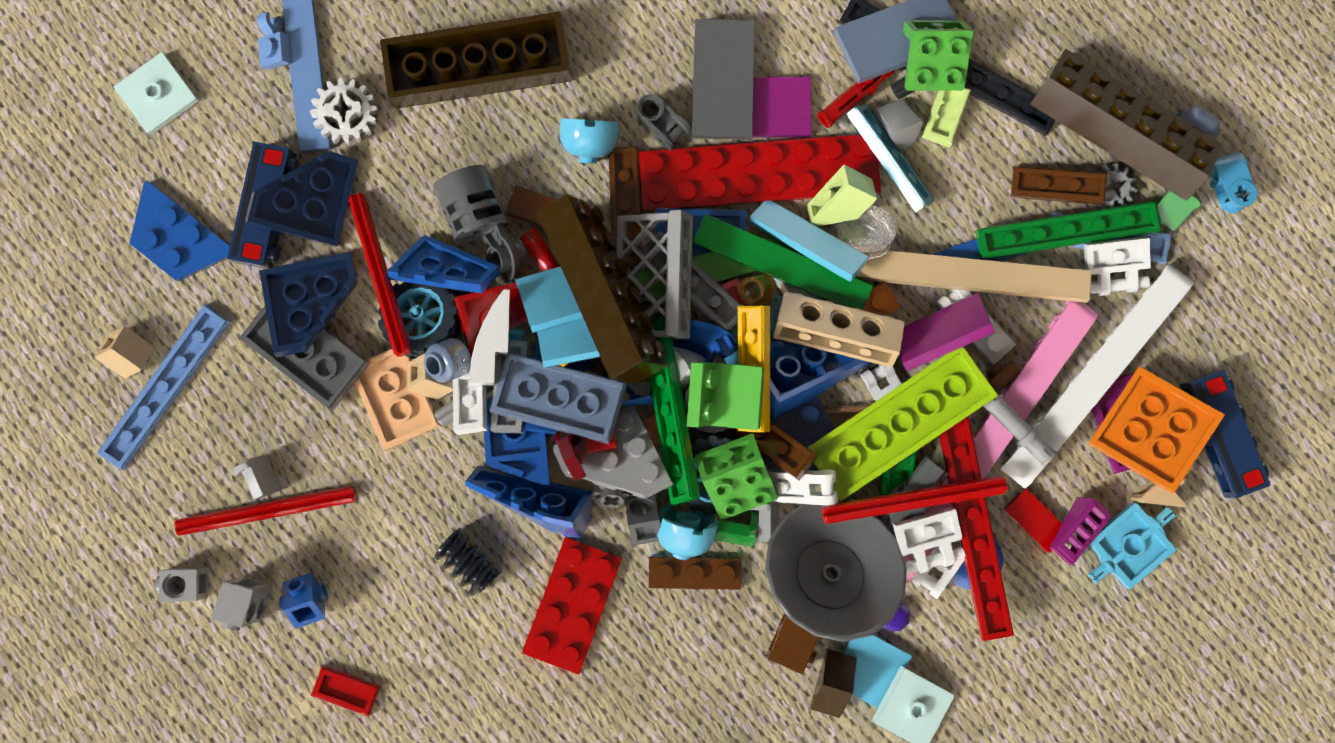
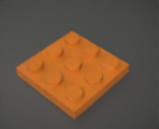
[1088,366,1225,494]

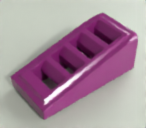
[1049,497,1111,566]

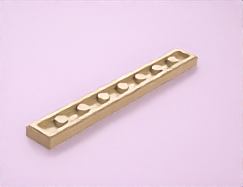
[853,247,1091,303]

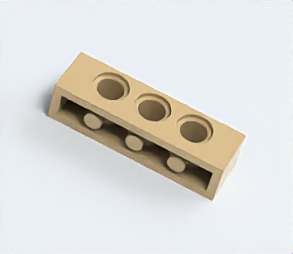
[772,291,905,368]

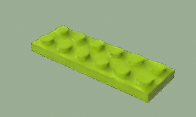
[808,347,998,501]

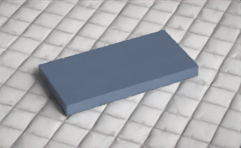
[833,0,957,84]
[490,352,627,444]

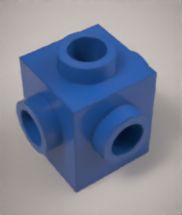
[279,572,328,629]

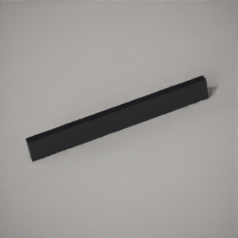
[838,0,1055,136]

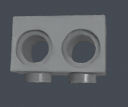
[211,576,272,630]

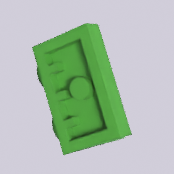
[903,20,973,91]
[687,362,764,430]
[695,433,778,520]

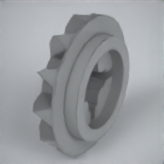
[1094,163,1138,209]

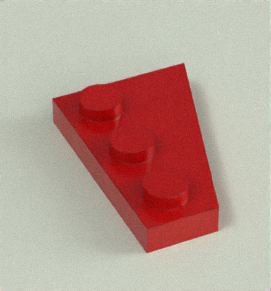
[454,282,528,357]

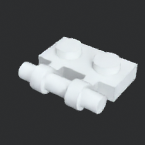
[1084,237,1150,296]
[893,507,965,575]

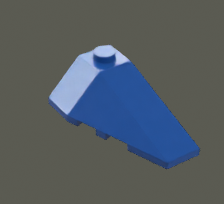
[770,333,871,420]
[465,466,593,538]

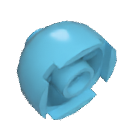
[559,118,620,163]
[658,504,719,560]

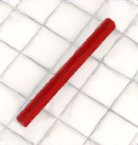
[349,193,411,357]
[821,476,1008,524]
[174,486,357,536]

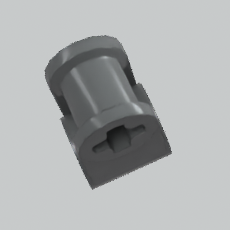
[637,94,692,151]

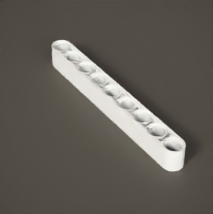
[1000,264,1194,488]

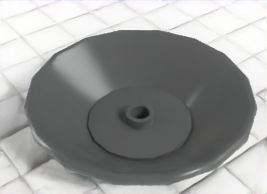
[765,500,907,642]

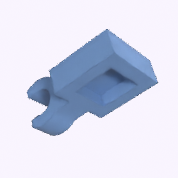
[257,12,291,70]

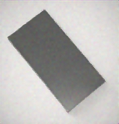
[692,19,755,140]
[239,306,370,411]

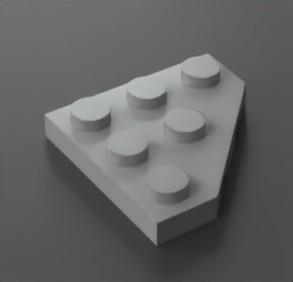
[551,405,673,499]

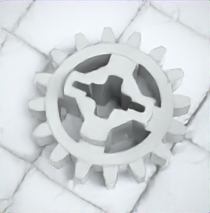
[310,78,378,145]

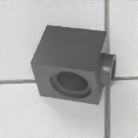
[625,494,660,546]

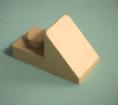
[1130,465,1194,507]

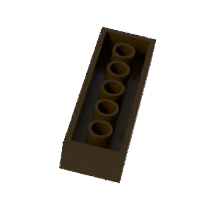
[380,12,572,109]
[1030,48,1221,201]
[537,194,668,384]

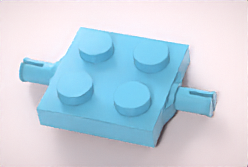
[1088,502,1176,589]

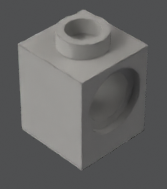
[155,567,207,602]

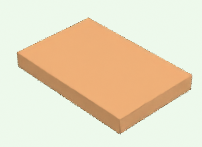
[355,349,441,451]

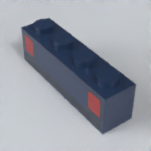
[227,141,299,269]
[1179,370,1271,498]

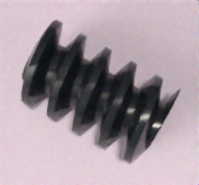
[434,527,502,596]

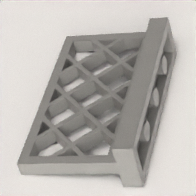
[616,210,693,338]

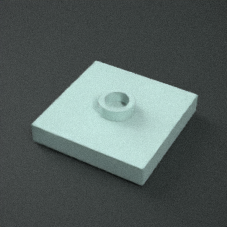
[113,52,199,136]
[871,666,955,743]

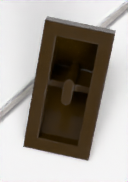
[809,648,857,718]

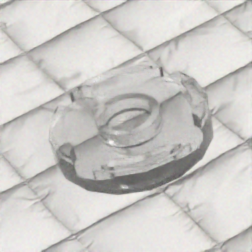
[835,205,896,259]

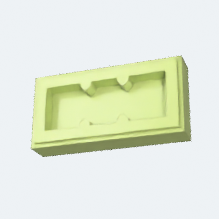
[921,88,971,147]

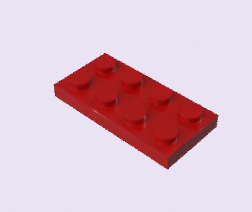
[522,536,622,675]

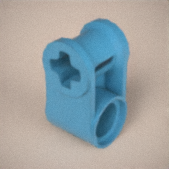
[1210,152,1257,213]

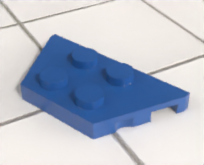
[129,180,230,282]
[484,398,551,487]

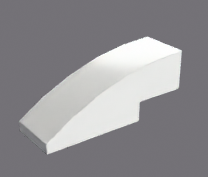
[469,290,510,385]

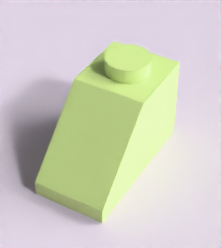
[807,165,877,227]

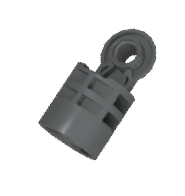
[433,165,527,283]

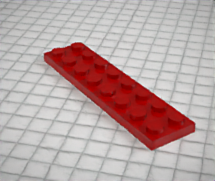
[639,134,882,212]

